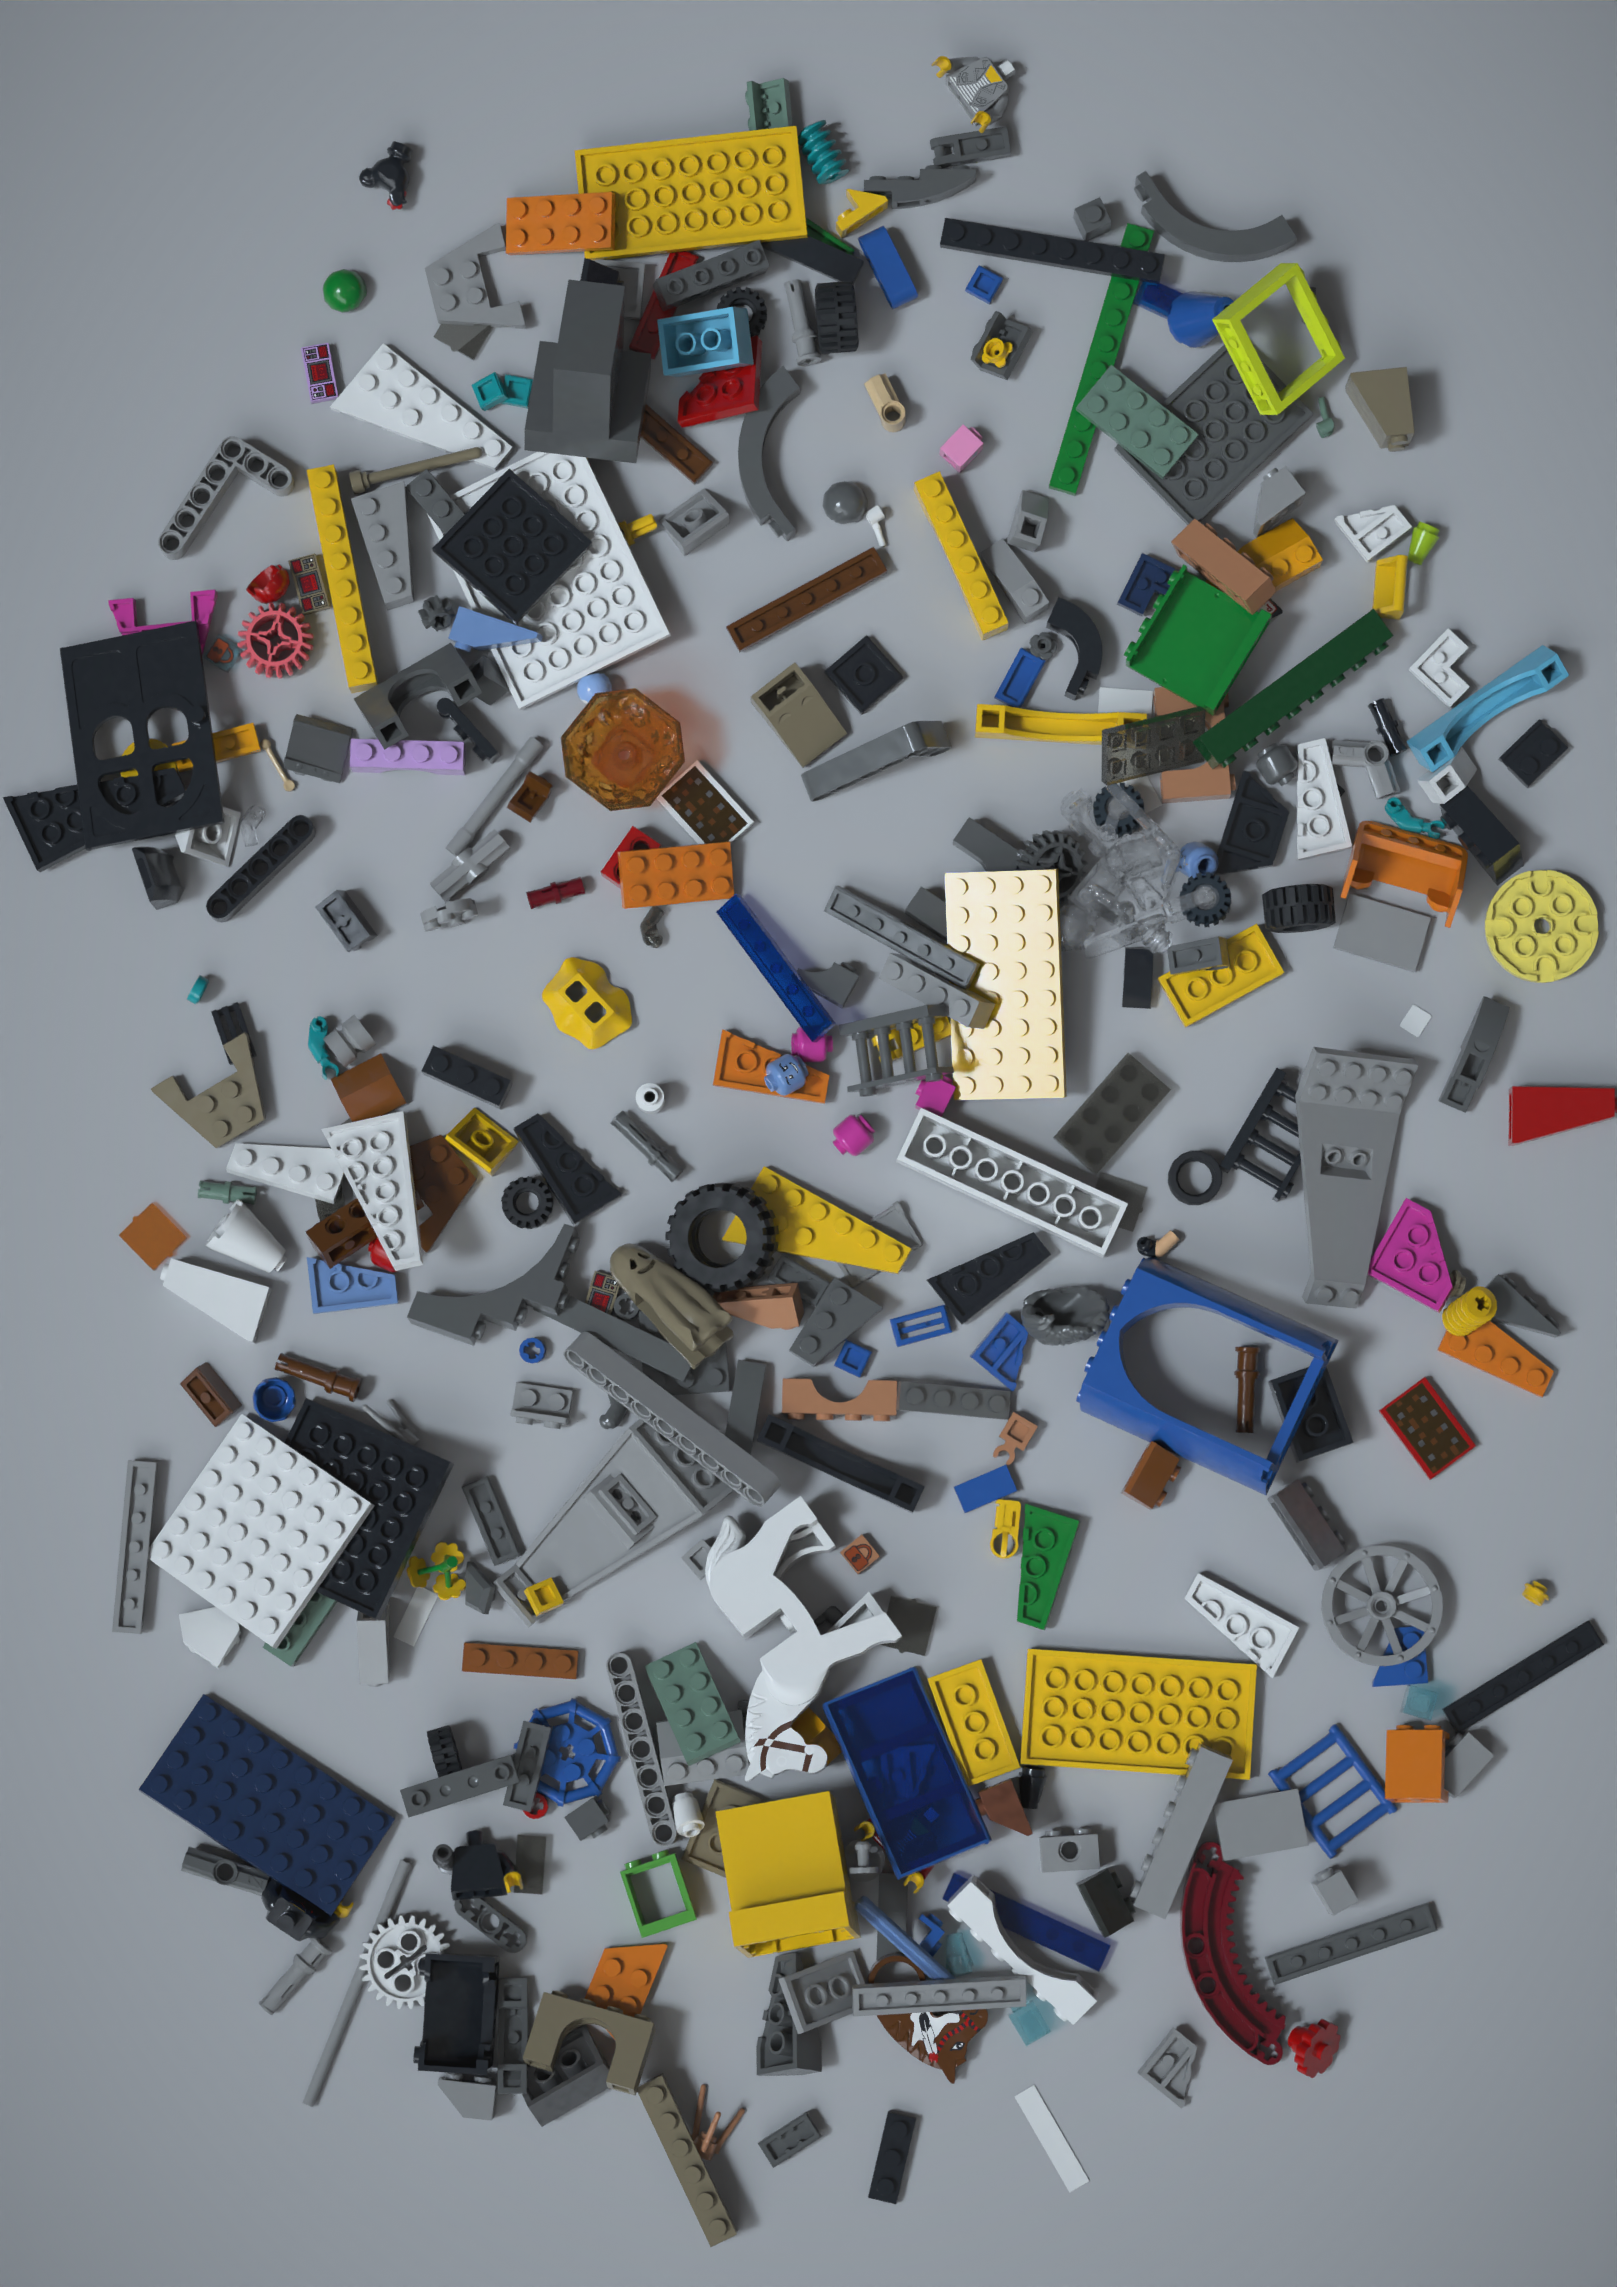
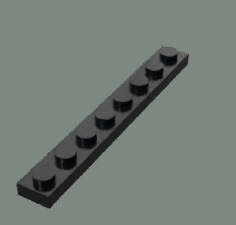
[940,218,1165,284]

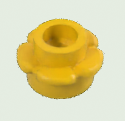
[1522,1581,1549,1606]

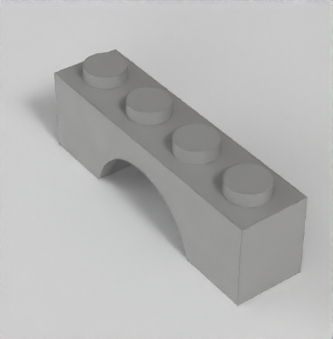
[879,953,995,1029]

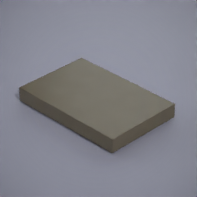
[681,1779,767,1878]

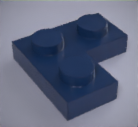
[1117,553,1179,616]

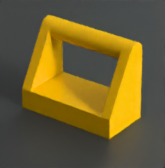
[1372,555,1408,620]

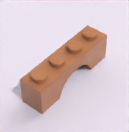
[782,1378,897,1422]

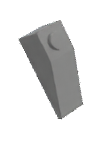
[979,538,1050,624]

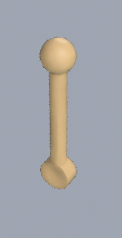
[260,739,295,792]

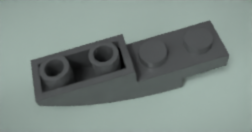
[864,165,976,209]
[1438,996,1510,1113]

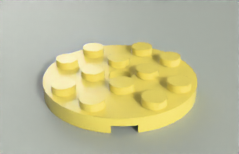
[1485,870,1599,983]

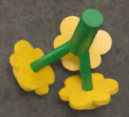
[406,1542,466,1600]

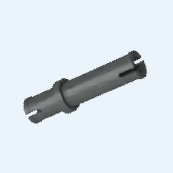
[610,1111,684,1182]

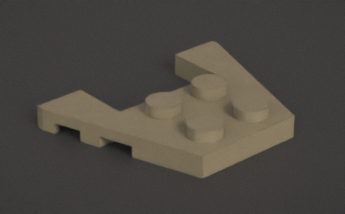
[151,1033,266,1148]

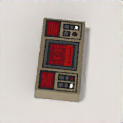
[288,553,330,616]
[585,1271,620,1315]

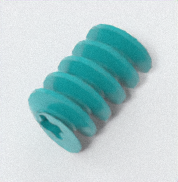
[798,120,849,185]

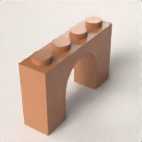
[1153,687,1236,804]

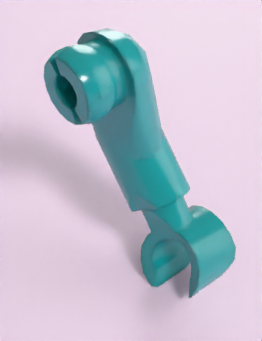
[1385,797,1444,839]
[308,1016,339,1080]

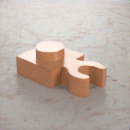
[993,1412,1038,1466]

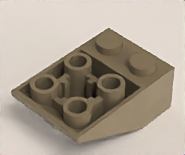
[751,663,847,768]

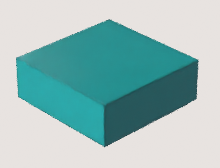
[472,372,508,411]
[501,374,533,409]

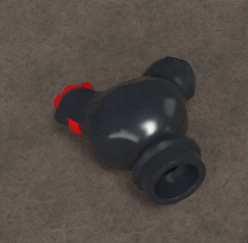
[359,141,413,210]

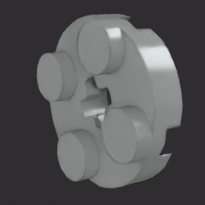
[420,898,478,932]

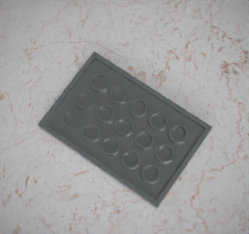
[1114,344,1313,525]

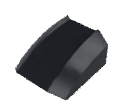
[132,847,185,910]

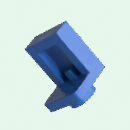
[918,1913,945,1957]

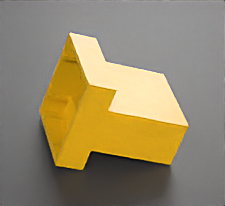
[715,1791,861,1958]

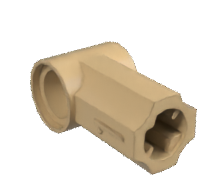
[864,373,906,432]

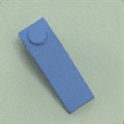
[448,606,543,653]

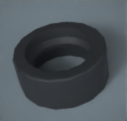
[1168,1151,1222,1205]

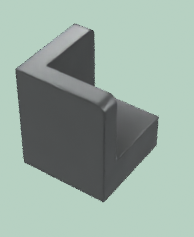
[468,655,509,705]

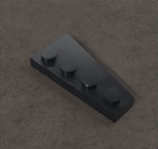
[513,1113,622,1225]

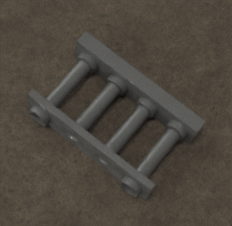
[839,1005,954,1097]
[400,1754,519,1818]

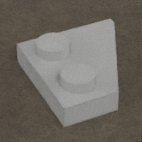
[1137,2027,1197,2109]

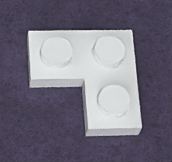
[1409,628,1470,708]

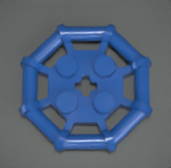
[513,1698,621,1807]

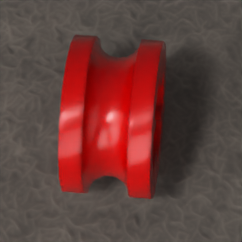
[523,1793,548,1819]

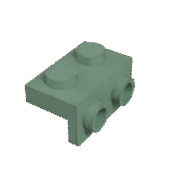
[745,78,793,131]

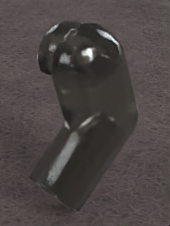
[640,906,665,948]

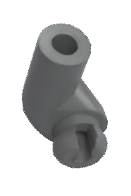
[599,1394,626,1429]

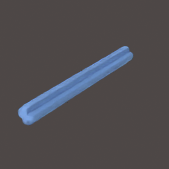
[854,1896,956,1980]

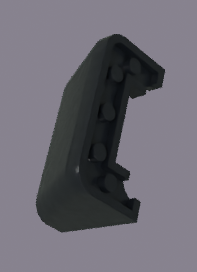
[413,1953,500,2075]

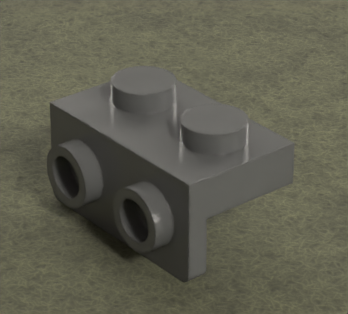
[971,311,1033,380]

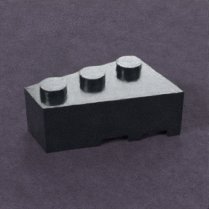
[1440,786,1524,886]

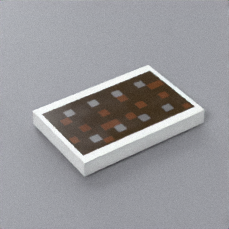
[655,760,754,844]

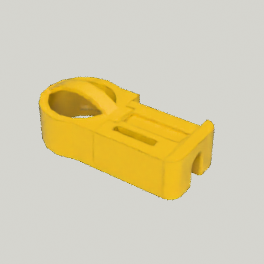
[990,1499,1021,1559]

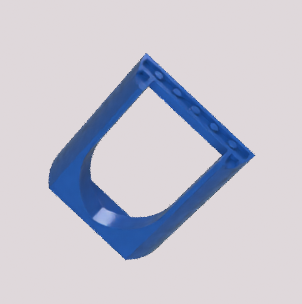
[1076,1257,1339,1496]

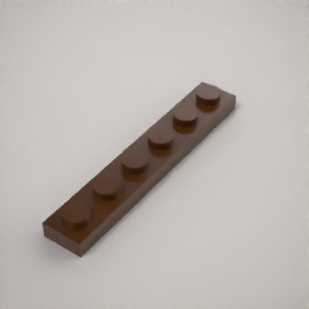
[726,547,887,653]

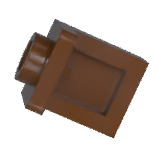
[507,771,553,823]

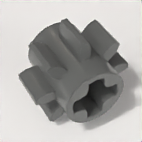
[418,595,455,632]

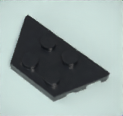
[1214,771,1290,876]

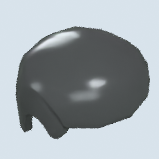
[822,481,868,524]

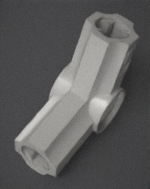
[1331,740,1400,800]

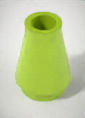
[1408,522,1440,566]

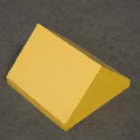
[445,1107,519,1176]

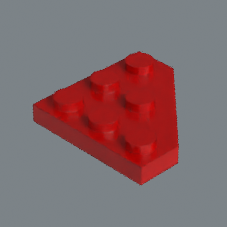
[677,336,762,428]

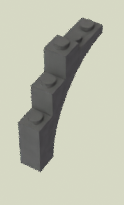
[407,1224,580,1346]

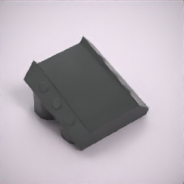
[284,714,353,783]

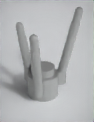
[362,1399,419,1446]

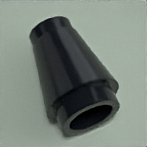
[1019,1765,1047,1809]

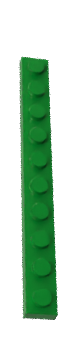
[1049,223,1154,496]

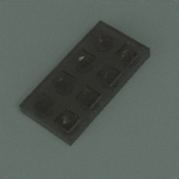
[1101,706,1206,786]
[1053,1053,1171,1175]

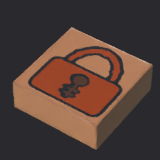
[840,1534,880,1574]

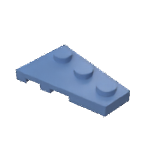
[307,1257,399,1314]

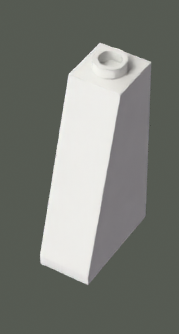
[160,1258,272,1344]

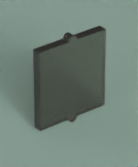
[434,324,494,361]
[1095,1172,1147,1232]
[880,1596,937,1656]

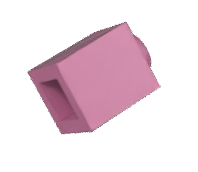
[939,424,984,473]

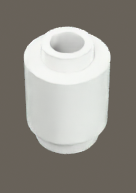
[636,1083,665,1114]
[670,1792,705,1837]

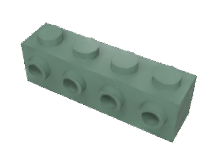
[263,1592,337,1667]

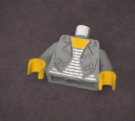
[931,56,1016,133]

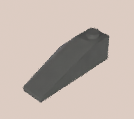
[756,1952,822,2076]

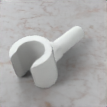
[866,506,886,547]

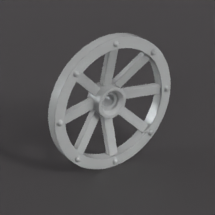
[1321,1545,1443,1666]

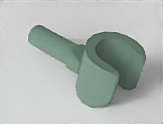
[1316,397,1334,438]

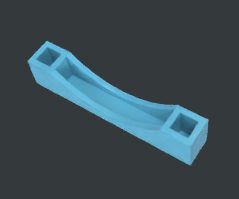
[1406,645,1569,772]

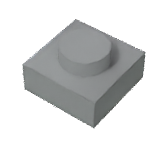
[681,1539,711,1580]

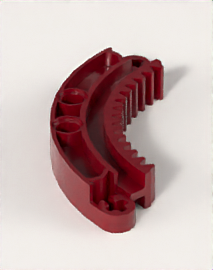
[1180,1841,1286,2065]

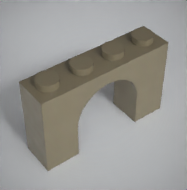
[523,1990,656,2096]

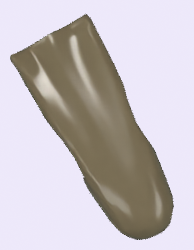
[609,1243,734,1370]

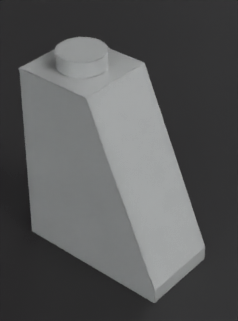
[357,1602,390,1687]

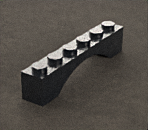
[757,1414,925,1514]

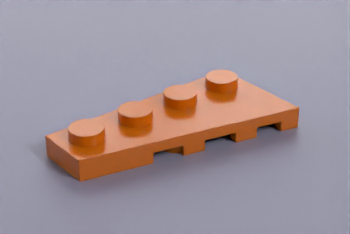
[1437,1321,1554,1398]

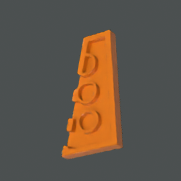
[713,1029,829,1104]

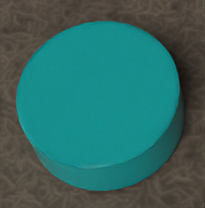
[187,975,209,1004]

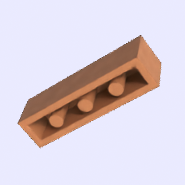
[1171,519,1277,615]

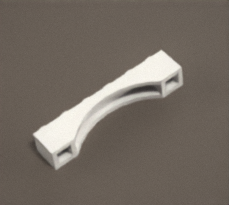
[947,1874,1099,2025]

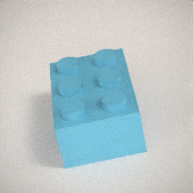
[657,307,754,377]

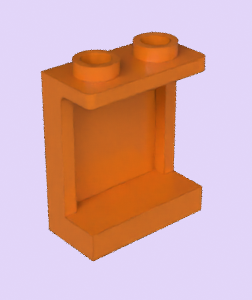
[1385,1725,1449,1803]

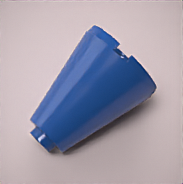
[1167,291,1234,348]

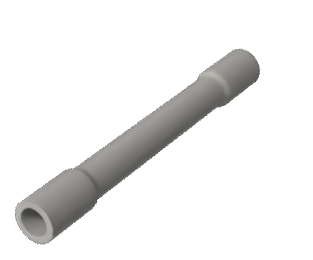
[446,737,544,857]

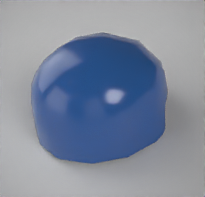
[252,1377,296,1422]

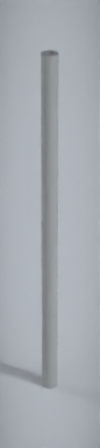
[303,1860,411,2107]

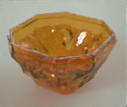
[561,688,685,811]

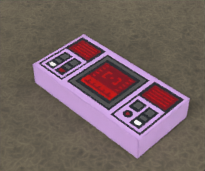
[301,343,339,404]

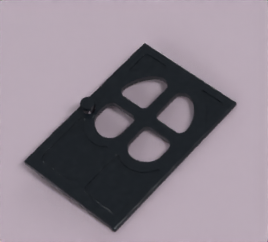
[60,621,225,851]

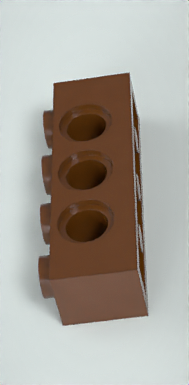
[306,1187,424,1269]

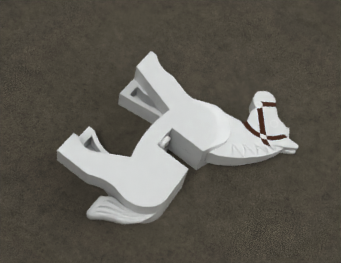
[705,1496,902,1782]

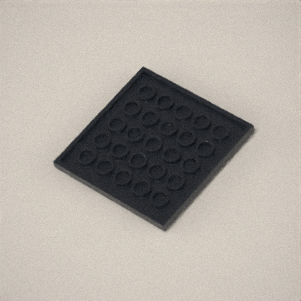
[284,1398,454,1621]

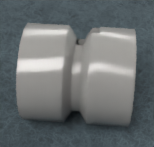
[323,1015,376,1067]

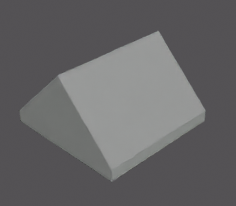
[659,489,730,556]

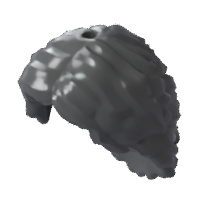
[1021,1286,1110,1346]

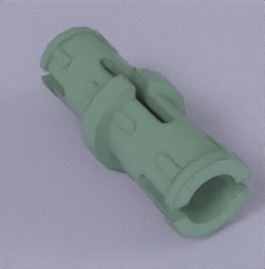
[198,1180,257,1205]

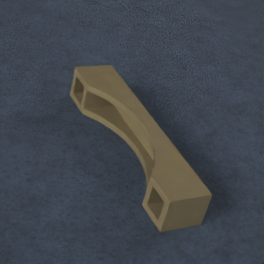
[637,2073,738,2247]

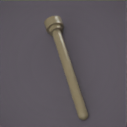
[349,447,483,494]

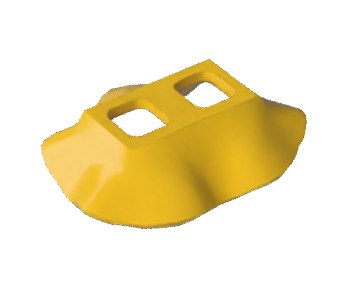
[542,957,632,1049]

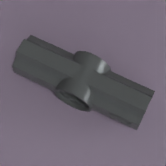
[181,1846,270,1896]

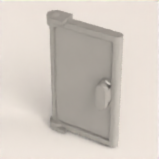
[837,1201,923,1288]

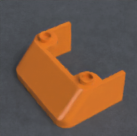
[1341,821,1468,928]

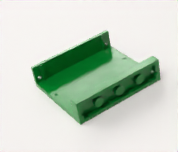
[1124,564,1272,716]

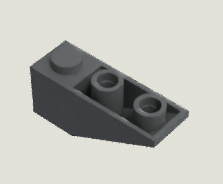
[1485,1274,1561,1338]

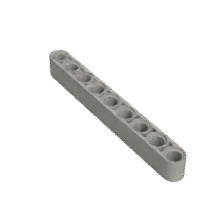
[564,1332,781,1507]

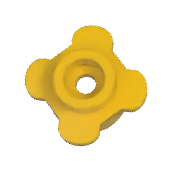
[982,338,1013,368]

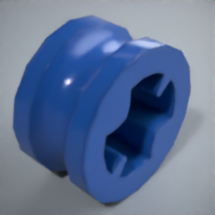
[519,1338,546,1363]

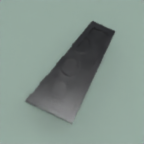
[926,1232,1051,1325]

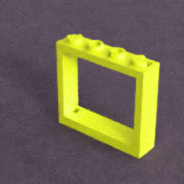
[1212,263,1345,415]

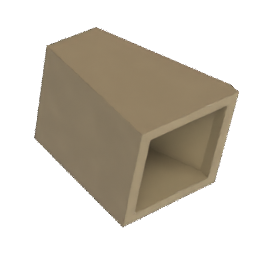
[1345,367,1415,452]

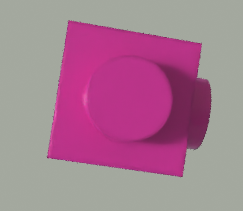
[915,1075,956,1117]

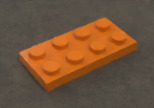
[506,192,616,255]
[618,841,735,909]

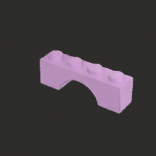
[350,739,466,775]

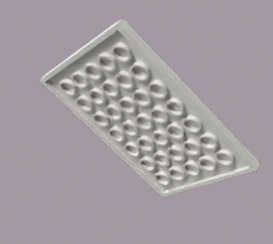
[427,452,671,710]

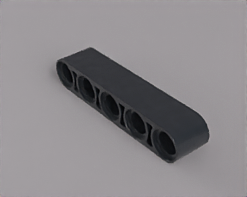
[206,815,316,923]

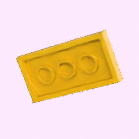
[1157,924,1285,1028]
[927,1659,1020,1787]

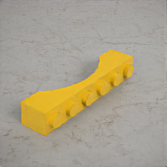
[913,471,1009,641]
[975,704,1147,747]

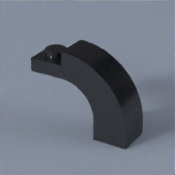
[1046,597,1102,701]

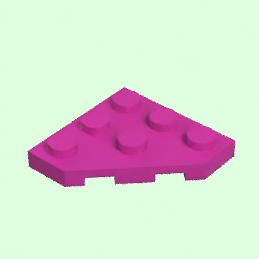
[1368,1198,1453,1314]

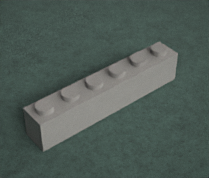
[1130,1743,1233,1919]

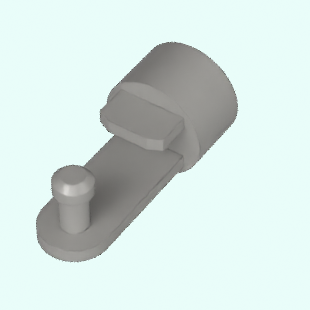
[844,1838,885,1882]

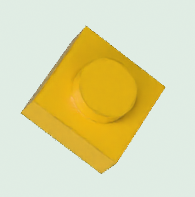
[524,1577,564,1617]

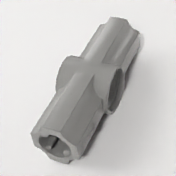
[430,829,511,903]

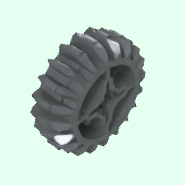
[1013,830,1088,903]

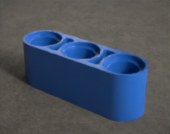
[858,226,918,309]

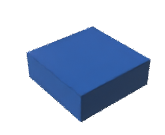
[965,265,1003,305]
[834,1340,872,1378]

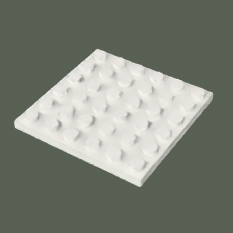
[148,1414,375,1649]

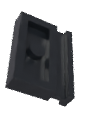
[1498,719,1568,788]

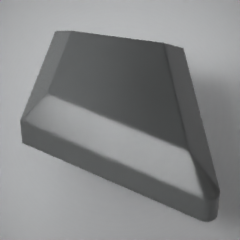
[465,1562,496,1614]

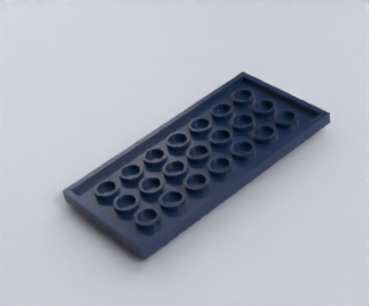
[139,1694,395,1916]

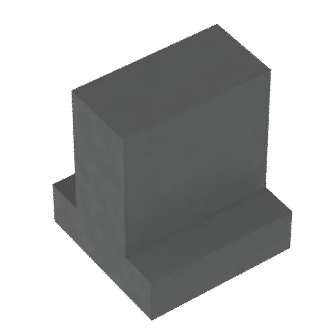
[524,279,651,463]

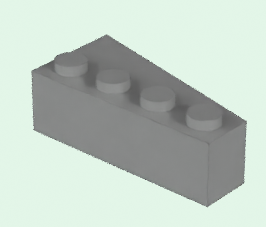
[351,481,414,610]

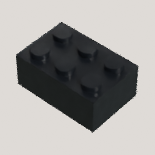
[1268,1367,1354,1463]

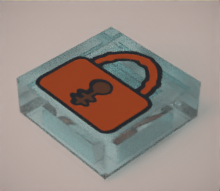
[204,634,243,673]

